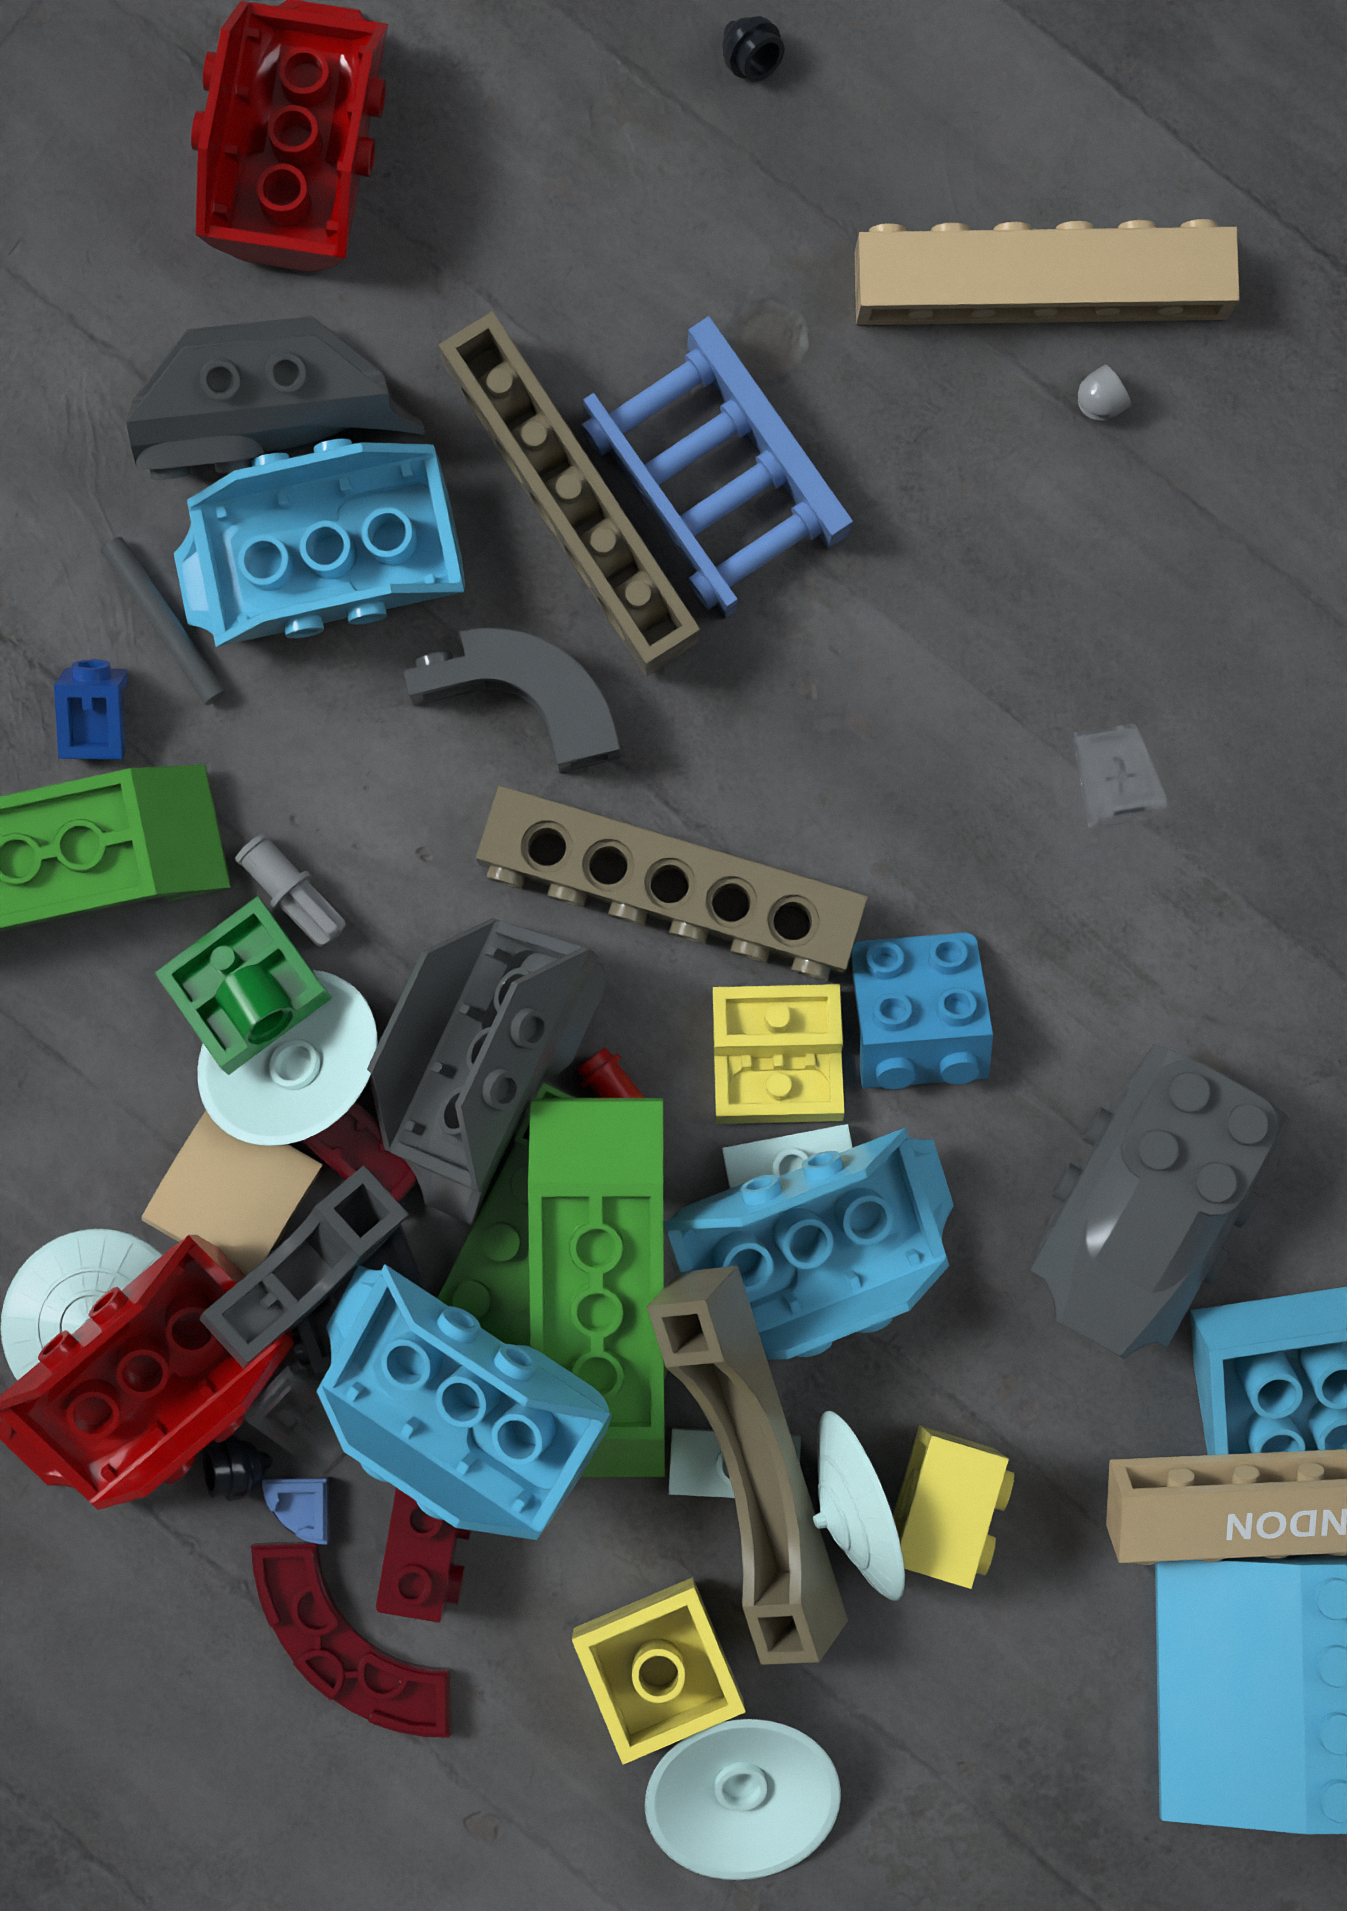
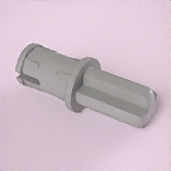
[235,832,346,947]

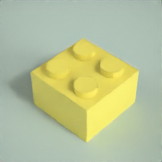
[893,1425,1014,1589]
[572,1577,746,1765]

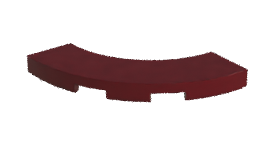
[251,1541,451,1738]

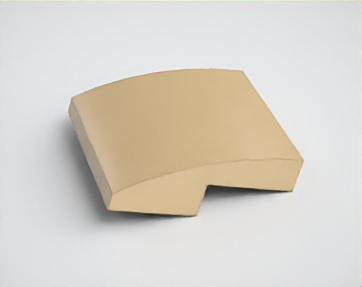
[142,1111,323,1276]

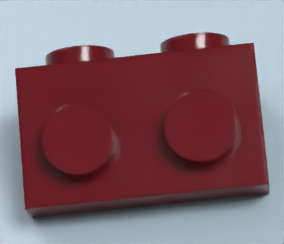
[376,1488,471,1623]

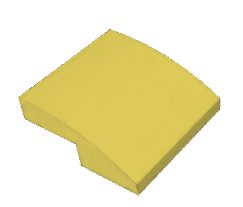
[713,984,844,1124]

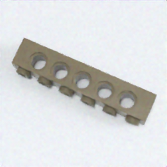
[438,311,700,678]
[476,785,868,981]

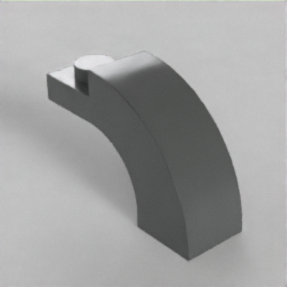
[199,1165,408,1369]

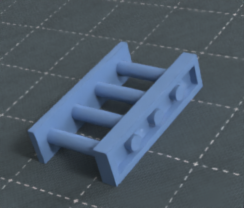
[581,316,853,619]

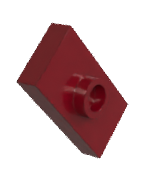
[301,1102,418,1203]

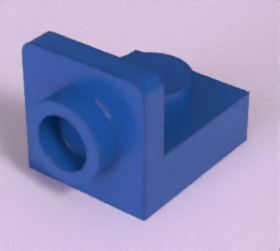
[54,659,128,760]

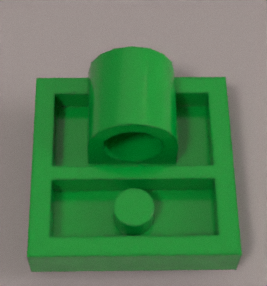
[155,896,332,1075]

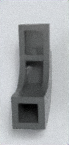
[403,628,621,773]

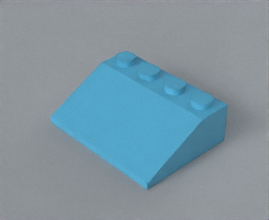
[1190,1287,1347,1455]
[1155,1555,1347,1834]

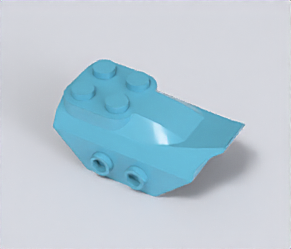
[174,439,465,647]
[664,1127,954,1360]
[317,1264,613,1540]

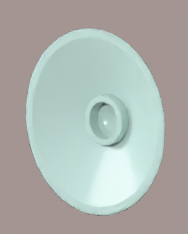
[198,970,377,1146]
[1,1229,163,1381]
[813,1411,905,1601]
[645,1719,841,1880]

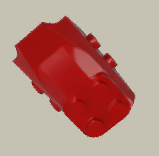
[191,0,388,271]
[0,1235,294,1510]

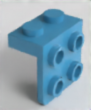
[851,933,993,1090]

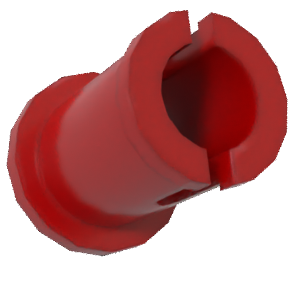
[575,1047,645,1098]

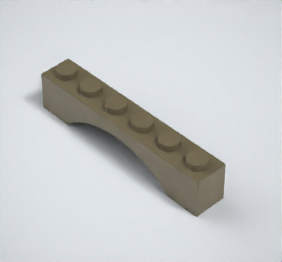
[646,1266,848,1665]

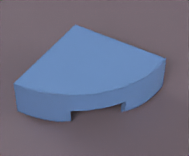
[262,1477,330,1544]

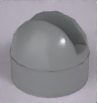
[1078,364,1131,421]

